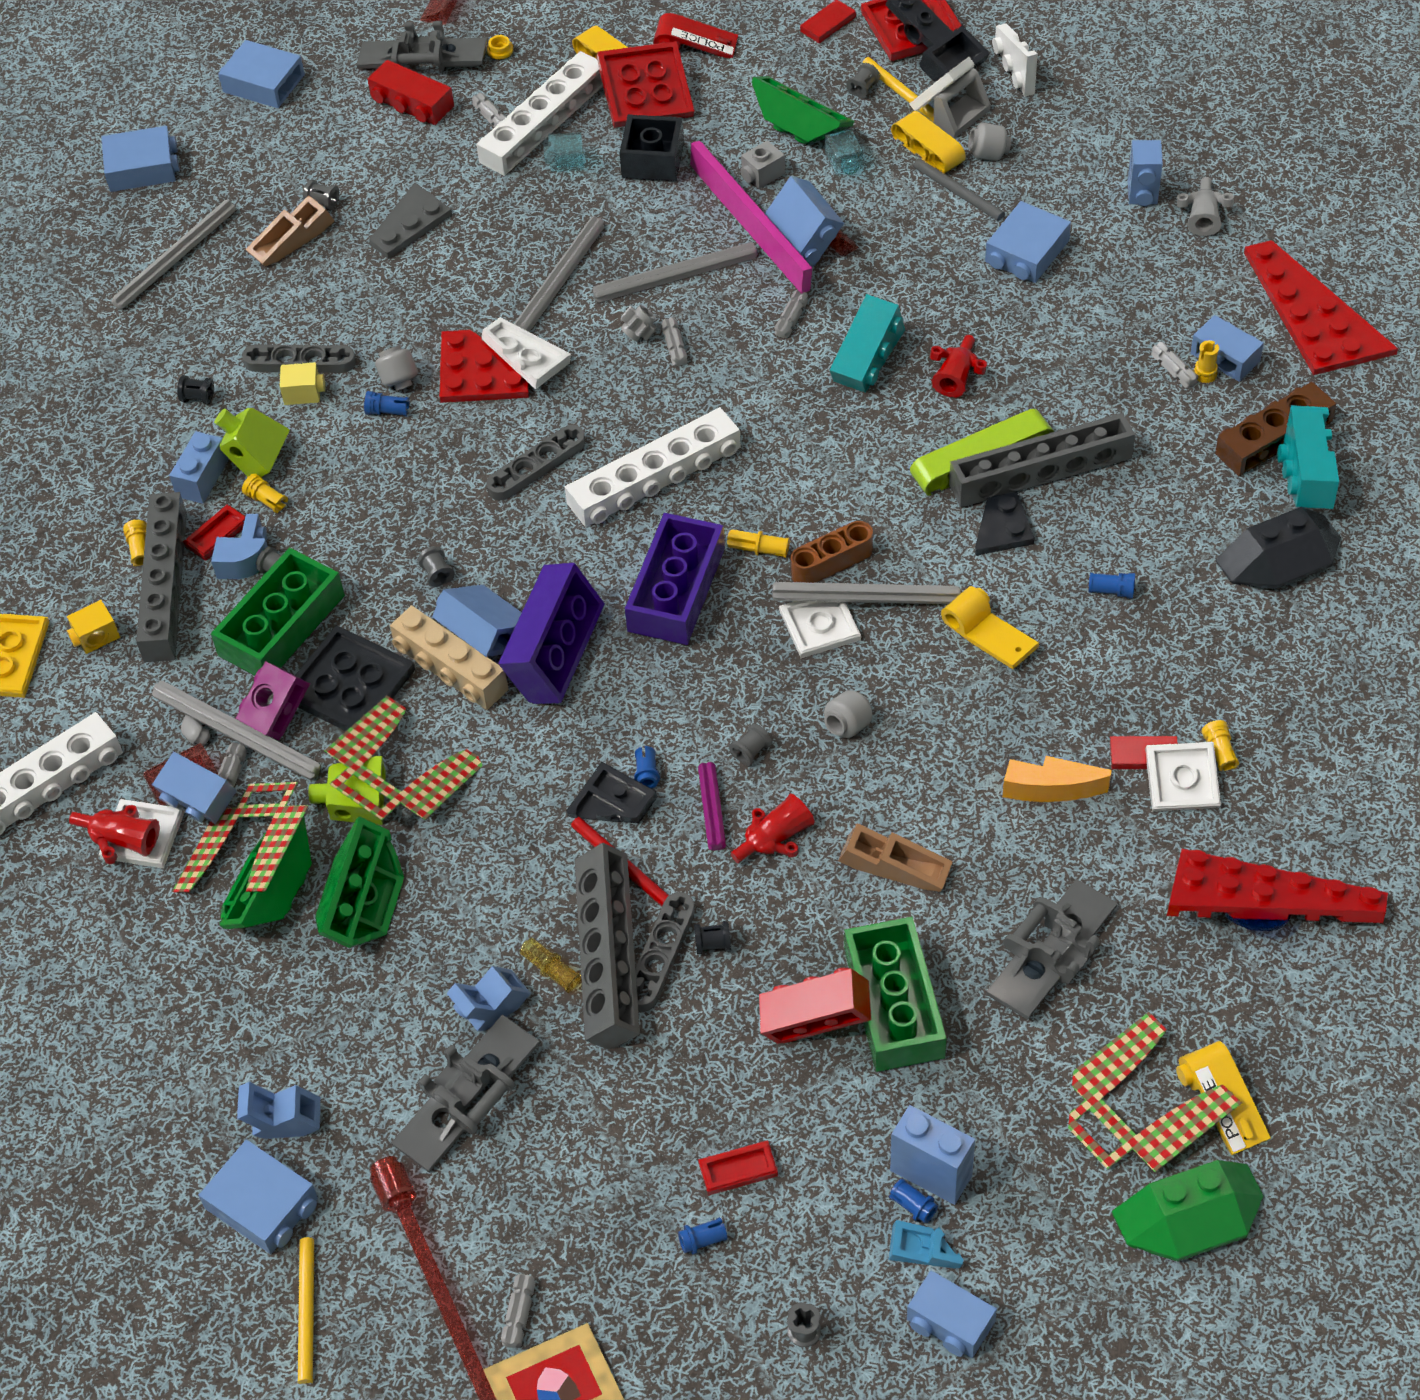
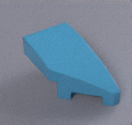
[888,1220,963,1268]

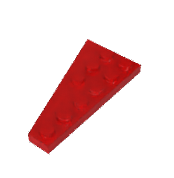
[1244,240,1398,376]
[1167,849,1388,923]

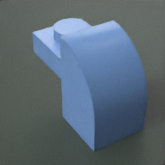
[211,514,268,579]
[447,966,531,1031]
[237,1082,321,1139]

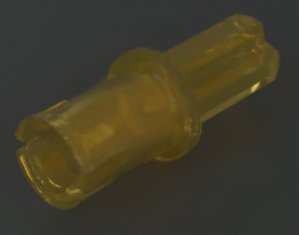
[520,938,581,993]

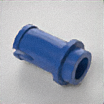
[634,746,660,789]
[889,1179,938,1223]
[678,1217,728,1254]

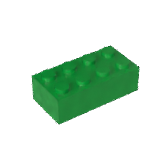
[211,547,345,676]
[844,916,947,1072]

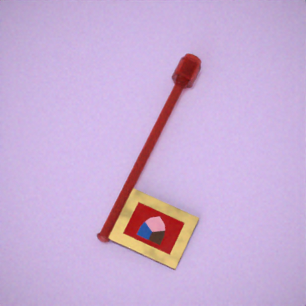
[370,1156,624,1400]

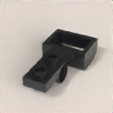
[886,0,990,82]

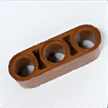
[791,521,873,583]

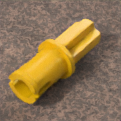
[727,530,790,558]

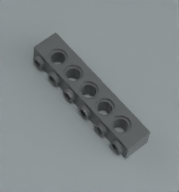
[949,413,1135,508]
[136,492,187,662]
[575,843,640,1049]

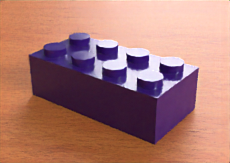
[625,512,725,645]
[498,563,605,704]

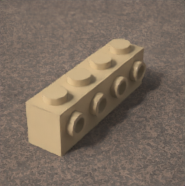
[390,605,509,710]

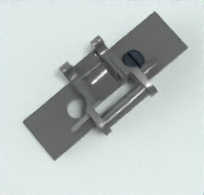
[357,21,488,70]
[986,879,1118,1020]
[391,1015,540,1173]

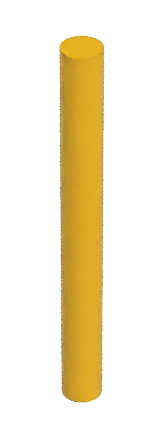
[863,57,934,122]
[298,1237,314,1384]

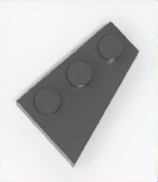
[369,182,452,259]

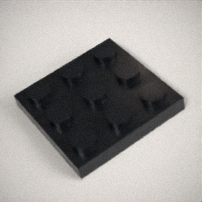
[295,625,416,731]

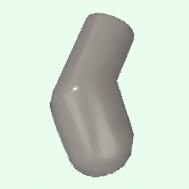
[181,714,210,746]

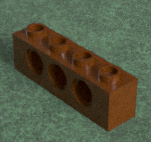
[1215,382,1337,476]

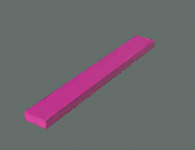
[690,141,812,294]

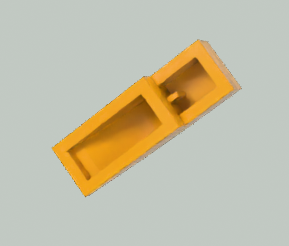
[1002,756,1112,802]

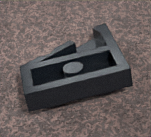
[975,492,1035,556]
[566,762,658,823]

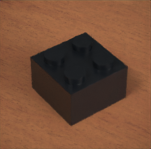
[619,114,684,181]

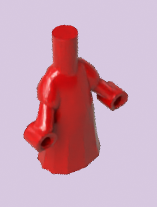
[930,335,987,398]
[730,793,815,863]
[69,805,160,865]

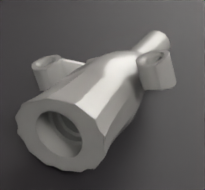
[1177,177,1234,236]

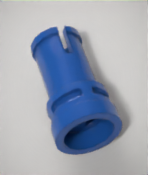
[364,391,410,416]
[1088,572,1135,599]

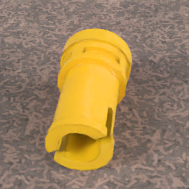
[1194,340,1219,383]
[242,473,288,513]
[123,520,147,567]
[1201,720,1240,771]

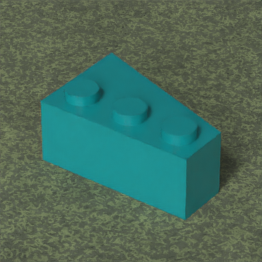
[830,294,905,393]
[1277,405,1339,509]

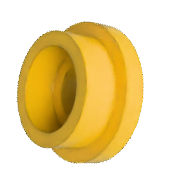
[487,35,513,59]

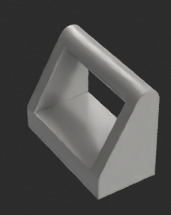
[933,68,991,139]

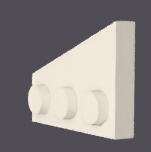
[992,23,1038,97]
[482,317,571,389]

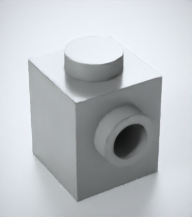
[741,140,785,189]

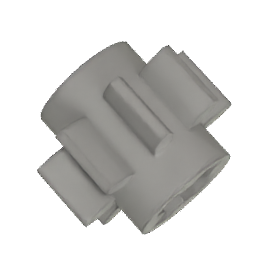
[621,305,657,341]

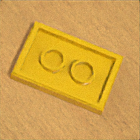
[0,614,50,698]

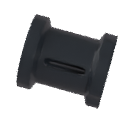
[177,375,215,404]
[694,920,731,954]

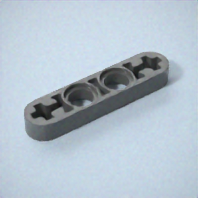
[242,344,356,373]
[486,425,586,500]
[635,892,695,1012]

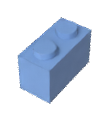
[1127,140,1163,206]
[1191,315,1264,382]
[169,431,229,504]
[152,751,237,824]
[907,1270,997,1359]

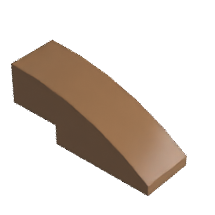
[245,195,335,266]
[838,823,953,892]

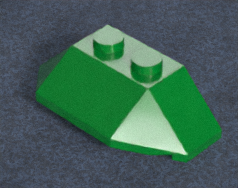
[752,76,855,144]
[219,816,312,929]
[315,816,404,948]
[1112,1160,1263,1261]

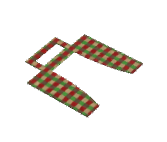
[324,696,483,820]
[172,782,309,892]
[1068,1012,1242,1172]

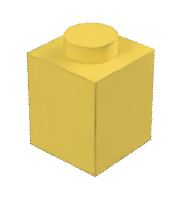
[280,362,325,405]

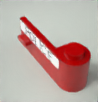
[653,13,738,58]

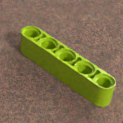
[910,409,1054,496]

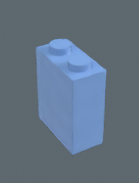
[218,40,305,108]
[101,126,180,192]
[765,176,844,267]
[985,201,1071,283]
[432,584,522,657]
[890,1105,975,1205]
[198,1139,318,1254]

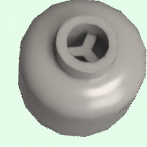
[968,122,1011,161]
[375,345,418,391]
[824,690,872,738]

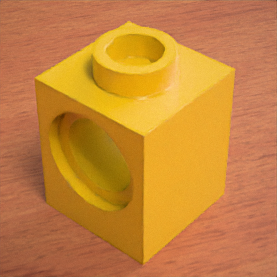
[67,600,120,654]

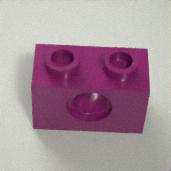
[235,661,310,740]

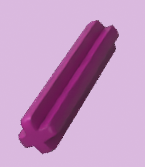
[698,762,726,851]

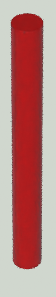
[571,817,669,907]

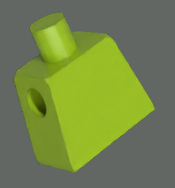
[214,408,290,477]
[308,756,386,825]

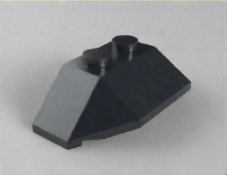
[1215,506,1341,589]

